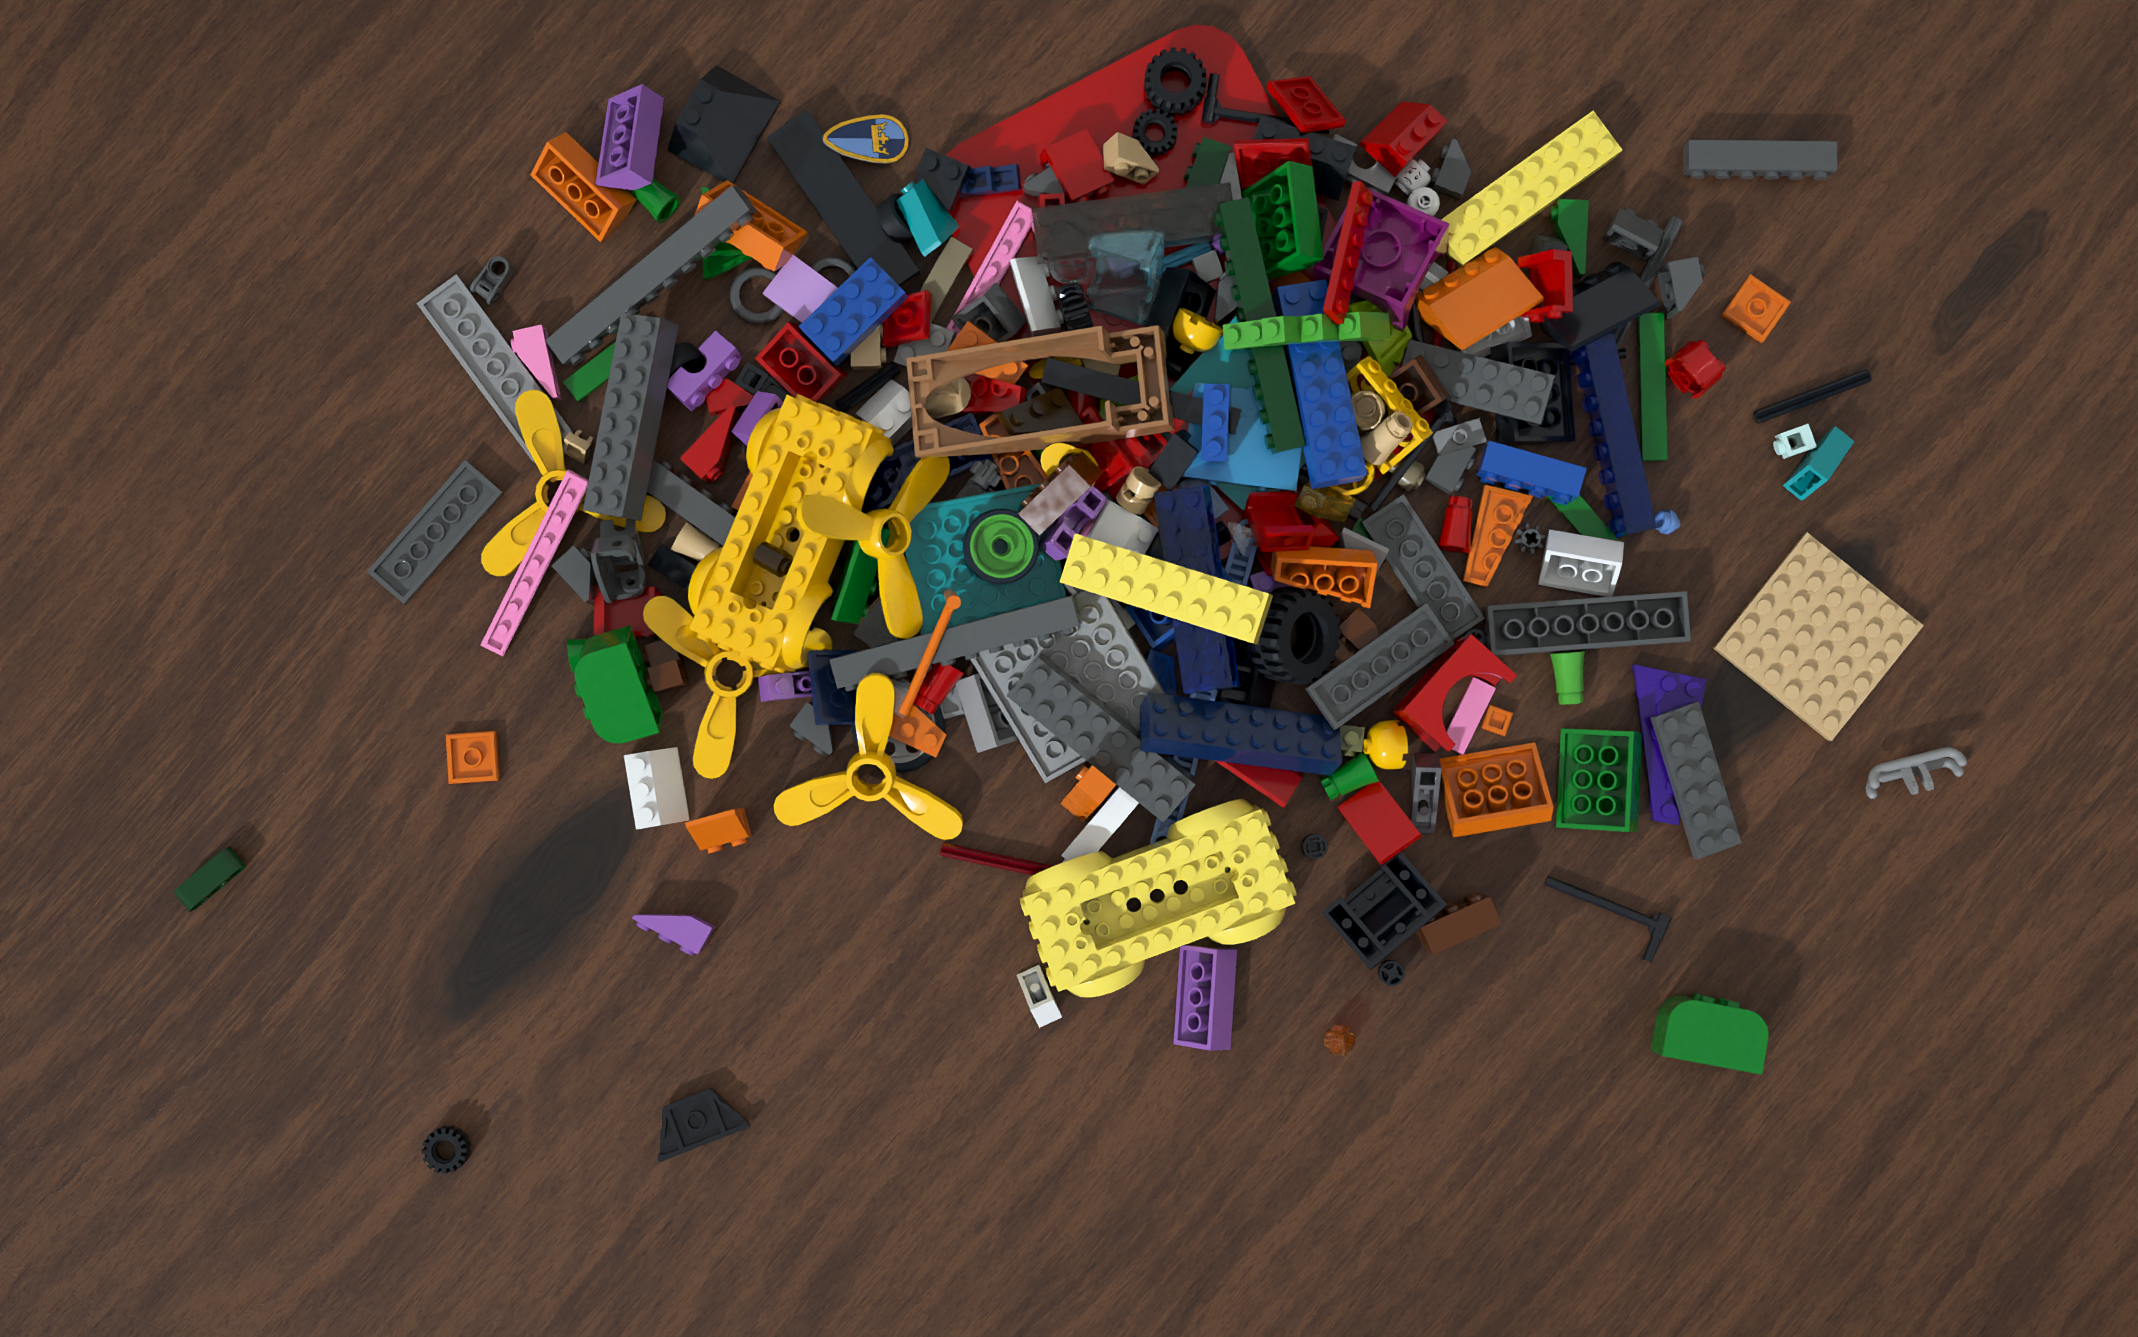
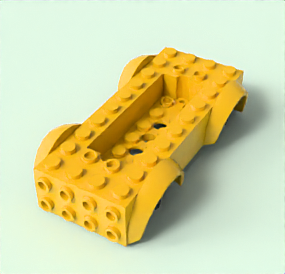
[688,394,894,674]

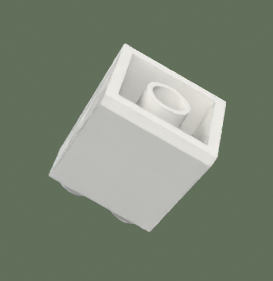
[856,379,912,447]

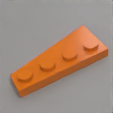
[1462,485,1533,587]

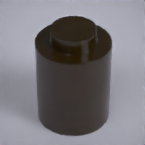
[753,541,793,577]

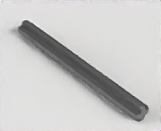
[1606,216,1683,350]

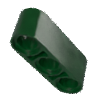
[173,846,247,912]

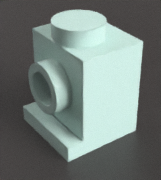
[1773,424,1817,459]

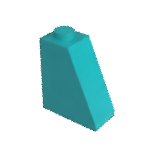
[896,179,960,257]
[1783,426,1855,501]

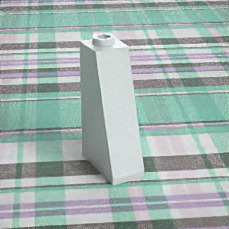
[1061,786,1139,863]

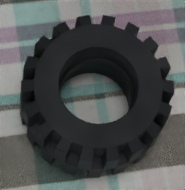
[1144,47,1207,116]

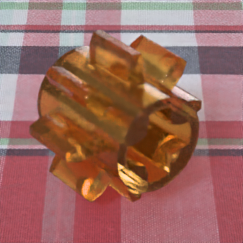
[1324,1024,1355,1056]

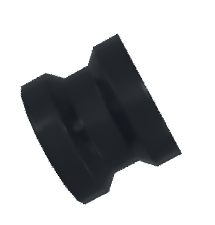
[1377,959,1405,986]

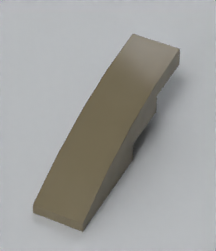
[920,237,973,323]

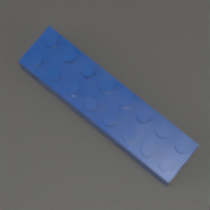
[1271,279,1367,489]

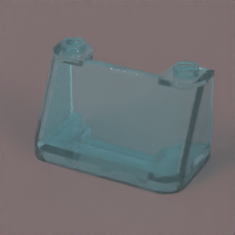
[1086,228,1166,326]

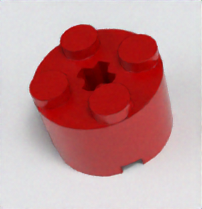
[1665,339,1726,399]

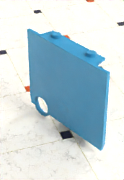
[1183,382,1302,492]

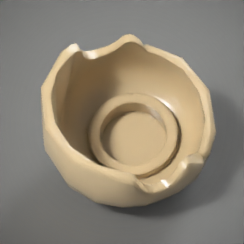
[1351,390,1385,431]

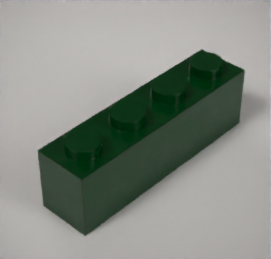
[1167,137,1232,244]

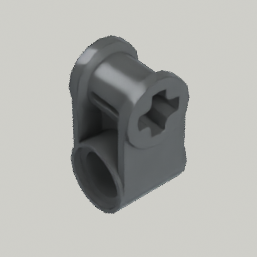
[470,256,515,305]

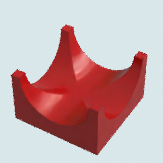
[1390,634,1517,752]

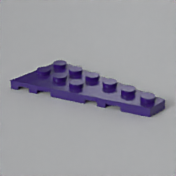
[1632,664,1707,825]

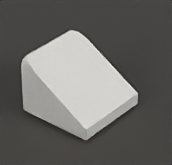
[1192,250,1223,282]

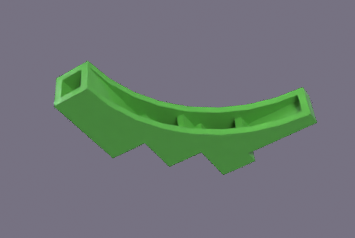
[1223,311,1390,350]

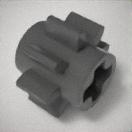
[970,459,1002,490]
[1513,524,1546,555]

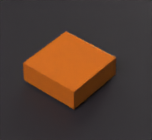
[1480,705,1513,736]

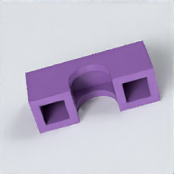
[667,331,743,411]
[1039,485,1108,561]

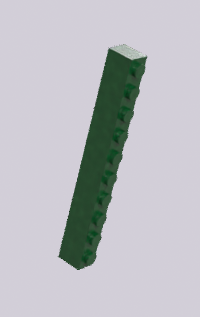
[1213,197,1306,454]

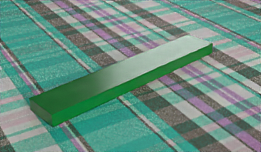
[1637,313,1667,461]

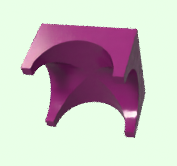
[1313,188,1450,332]

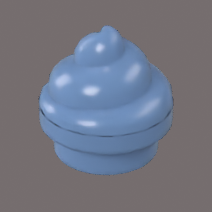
[1654,509,1681,534]

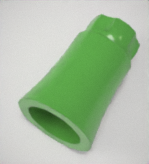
[1550,650,1585,705]

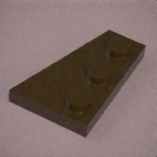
[998,387,1084,436]

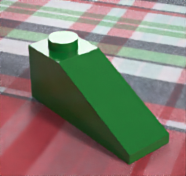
[1550,199,1589,279]

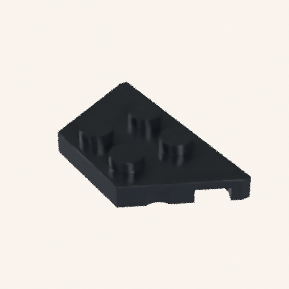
[658,1088,750,1163]

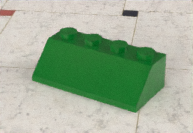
[830,524,890,624]

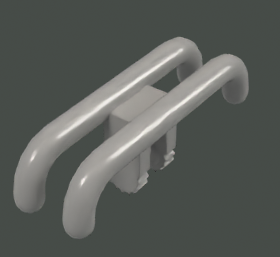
[1865,747,1967,799]

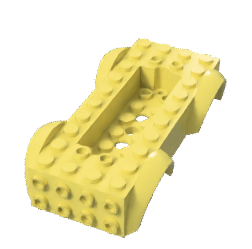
[1019,799,1297,997]

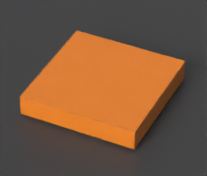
[1721,274,1791,343]
[446,731,500,784]

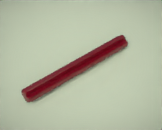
[940,843,1053,875]

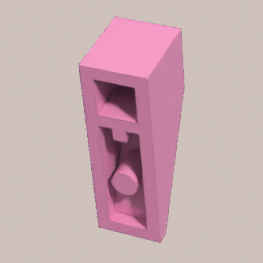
[511,325,562,401]

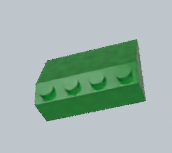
[1242,161,1324,280]
[1556,728,1642,832]

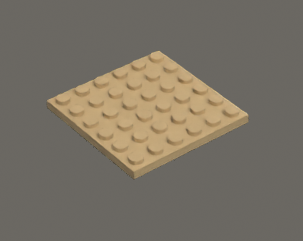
[1713,532,1924,741]

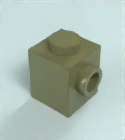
[1340,725,1365,757]

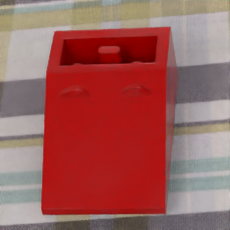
[1107,433,1168,501]

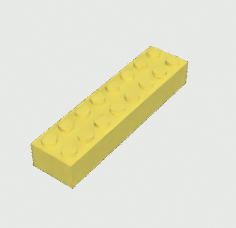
[1441,111,1622,268]
[1060,533,1273,645]

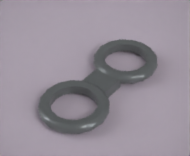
[730,256,857,324]

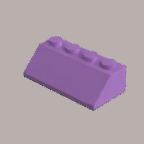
[596,84,664,190]
[1173,945,1237,1051]

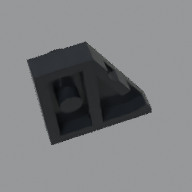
[916,148,972,212]

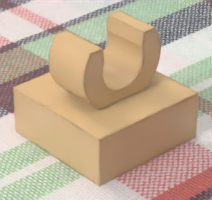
[563,430,593,464]

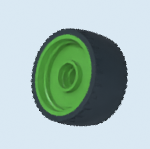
[963,509,1039,584]

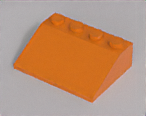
[1415,247,1544,350]
[1439,742,1554,838]

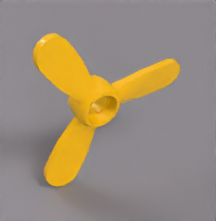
[481,390,667,577]
[796,456,950,639]
[643,596,832,779]
[774,673,963,840]

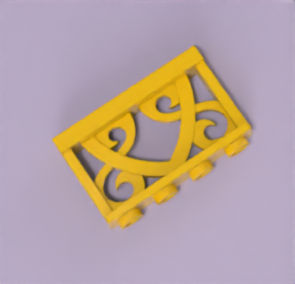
[1346,356,1433,474]

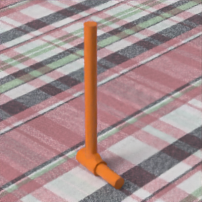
[899,589,961,716]

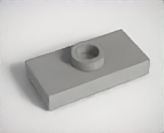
[1432,418,1487,456]

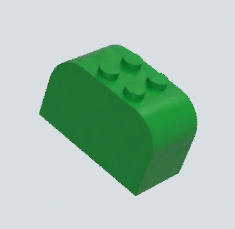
[574,625,663,743]
[1651,993,1769,1075]

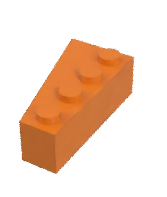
[979,413,1048,490]
[1270,547,1378,608]
[1060,765,1116,822]

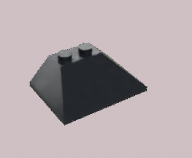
[667,65,780,184]
[1321,852,1448,970]

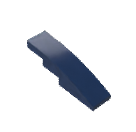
[917,164,1022,198]

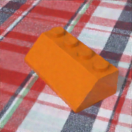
[530,132,637,242]
[694,180,808,271]

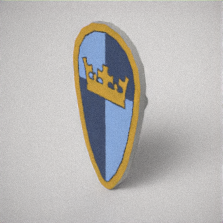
[822,114,909,164]

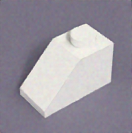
[1017,965,1062,1028]

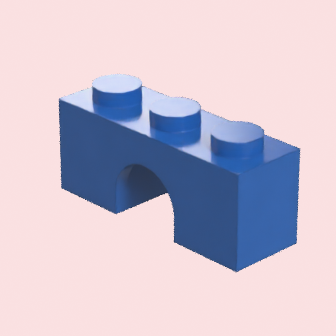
[1201,384,1232,462]

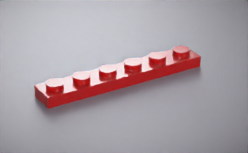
[1323,181,1373,325]

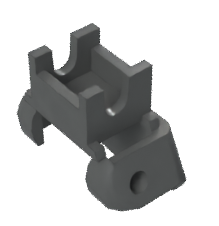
[591,519,647,604]

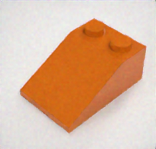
[685,808,752,854]

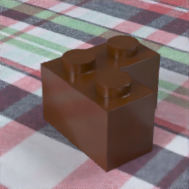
[643,640,691,694]

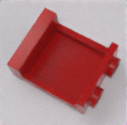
[1039,128,1115,208]
[1518,249,1573,323]
[1244,491,1315,552]
[594,586,662,637]

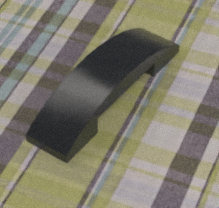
[735,362,794,402]

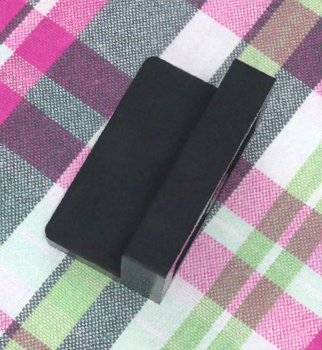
[1148,429,1198,490]

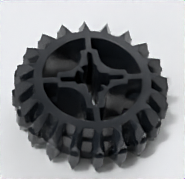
[1056,282,1094,331]

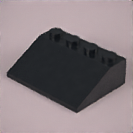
[1539,262,1660,352]
[1490,342,1575,446]

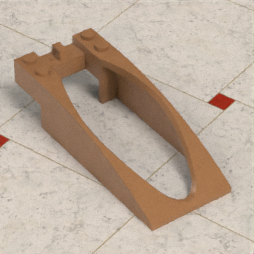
[906,325,1175,457]

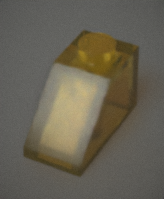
[1294,479,1356,522]

